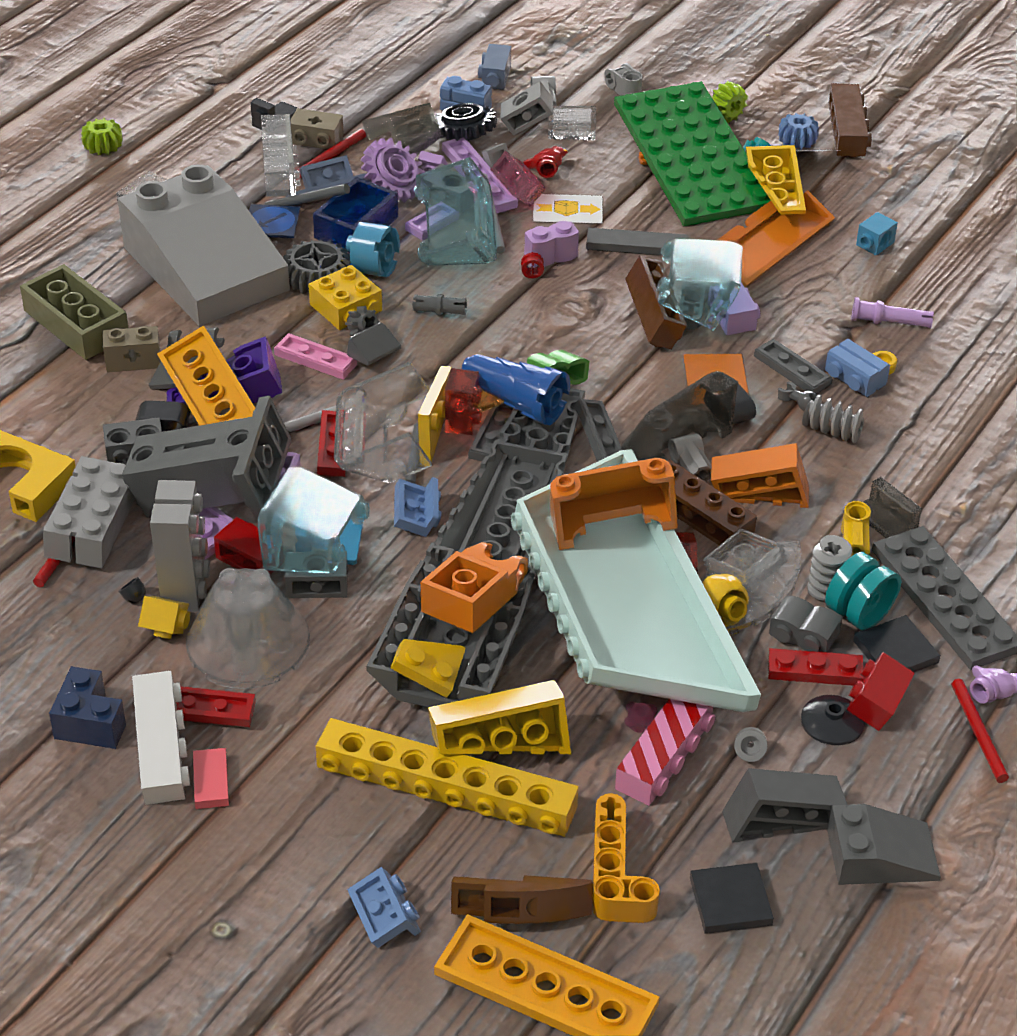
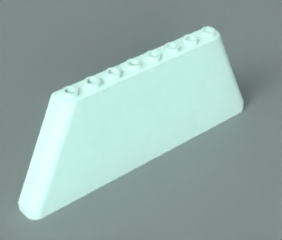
[511,449,761,712]

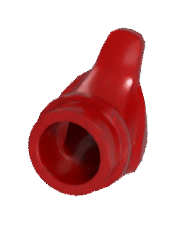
[523,146,568,178]

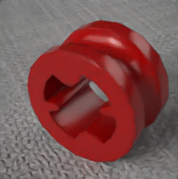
[521,252,544,279]

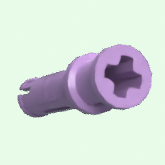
[851,297,934,328]

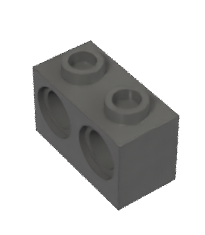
[103,418,162,465]

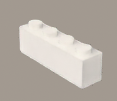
[132,671,190,805]

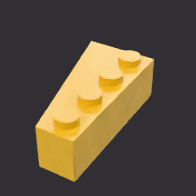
[428,680,571,754]

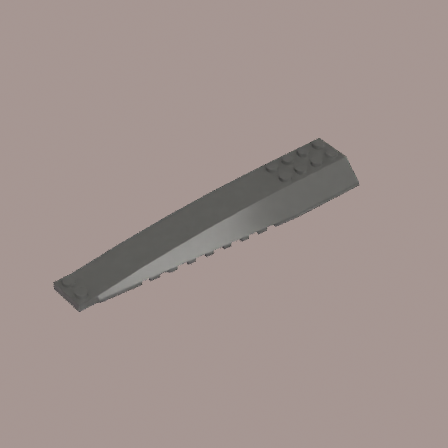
[366,388,585,707]

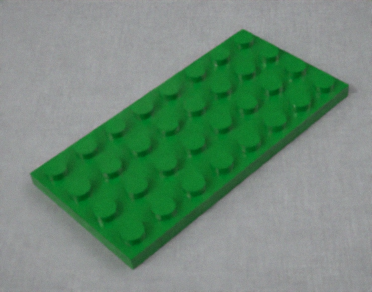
[614,81,771,227]

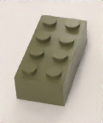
[20,264,128,360]

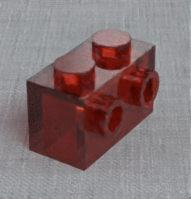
[445,368,482,435]

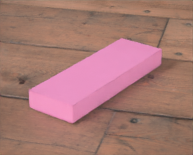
[274,333,357,380]

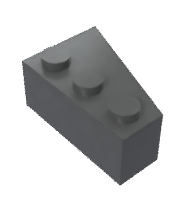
[722,768,848,843]

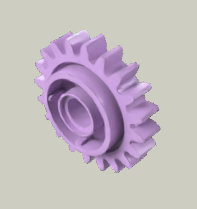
[361,138,425,203]

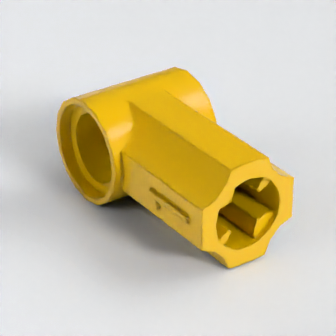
[841,501,871,556]

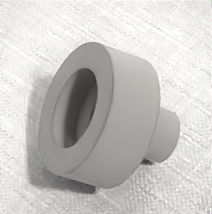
[735,727,767,762]

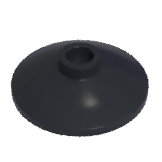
[801,695,865,745]

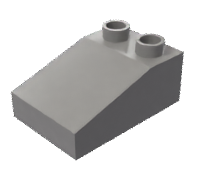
[118,165,290,327]

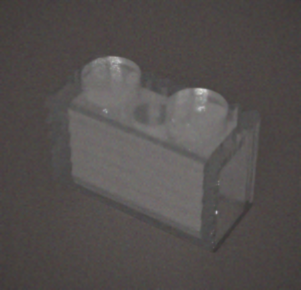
[548,105,596,141]

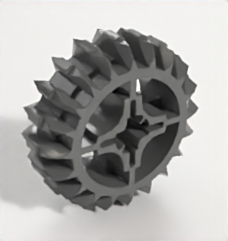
[283,239,350,294]

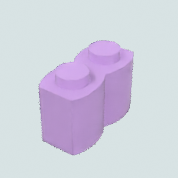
[524,221,579,268]

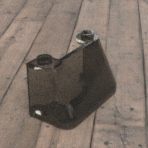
[621,371,738,461]

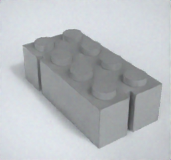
[43,456,135,568]
[150,480,210,612]

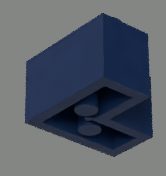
[49,666,126,749]

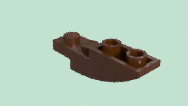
[451,875,593,924]

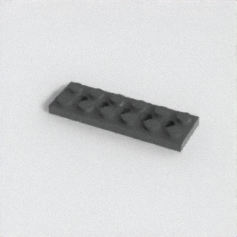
[872,526,1017,670]

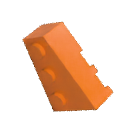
[711,443,809,508]

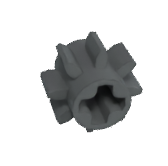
[345,306,380,336]

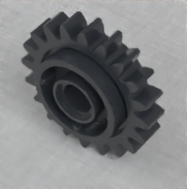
[431,103,497,141]

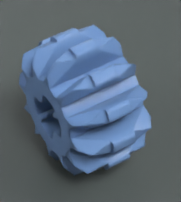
[778,113,819,150]

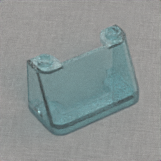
[414,157,497,266]
[656,238,743,331]
[258,467,370,574]

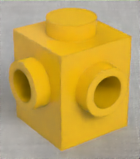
[138,596,190,639]

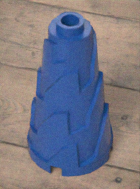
[462,354,571,426]

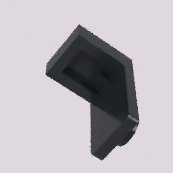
[250,98,298,134]

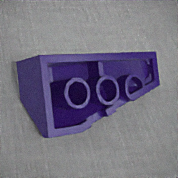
[167,336,282,406]

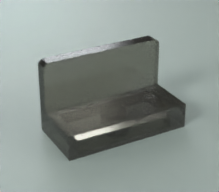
[864,477,922,538]

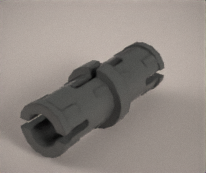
[412,294,467,315]

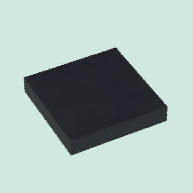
[853,615,941,672]
[690,863,774,934]

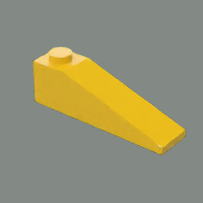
[746,145,806,215]

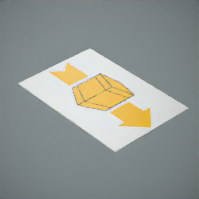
[533,194,603,223]

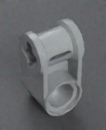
[604,63,643,96]

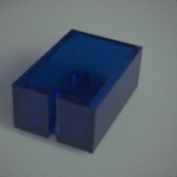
[313,177,398,253]

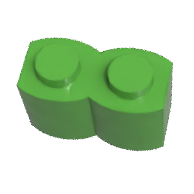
[527,350,590,385]

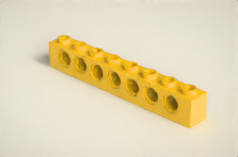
[315,718,579,837]

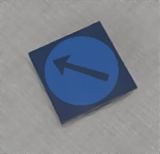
[249,204,301,238]

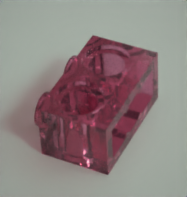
[490,151,546,207]

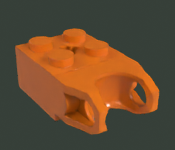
[420,542,528,633]

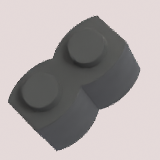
[769,596,842,652]

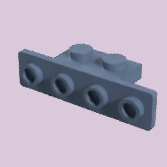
[286,155,372,197]

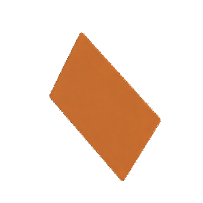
[683,354,749,403]

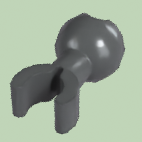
[778,381,817,411]

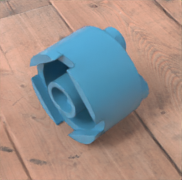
[346,222,400,277]

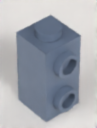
[478,44,511,90]

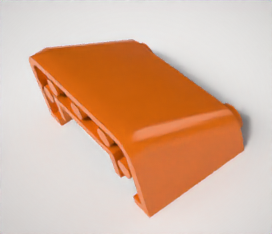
[550,458,678,550]

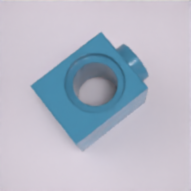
[856,212,898,255]

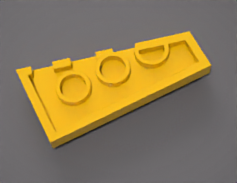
[418,366,456,466]

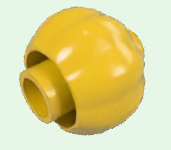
[702,574,749,629]

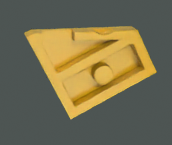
[391,639,466,698]

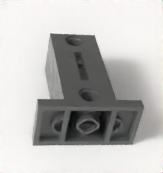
[122,396,292,519]

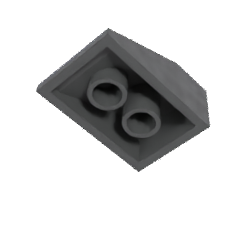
[827,804,941,885]

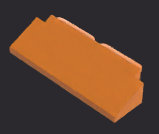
[706,190,835,288]

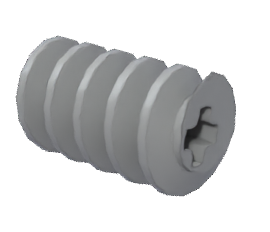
[802,394,864,444]
[807,535,852,601]

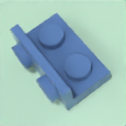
[347,867,421,948]

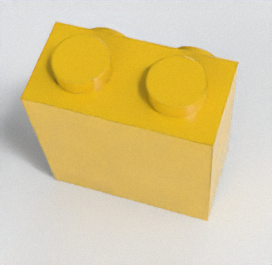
[308,265,382,330]

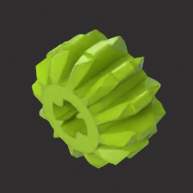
[712,81,748,123]
[81,118,123,155]

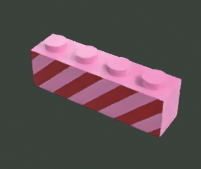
[615,699,715,806]

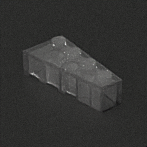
[261,114,301,197]

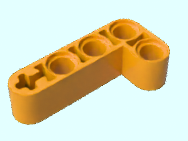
[592,793,660,923]

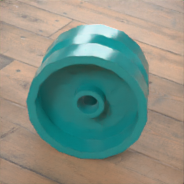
[825,552,902,631]

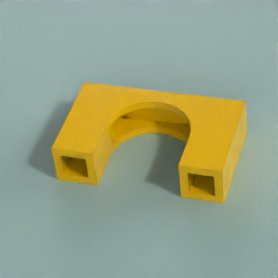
[0,430,76,522]

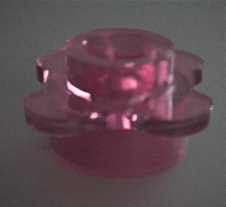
[624,702,657,733]

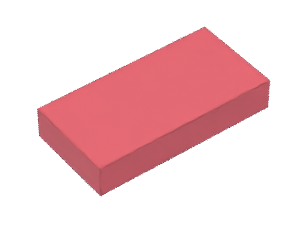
[193,748,229,809]

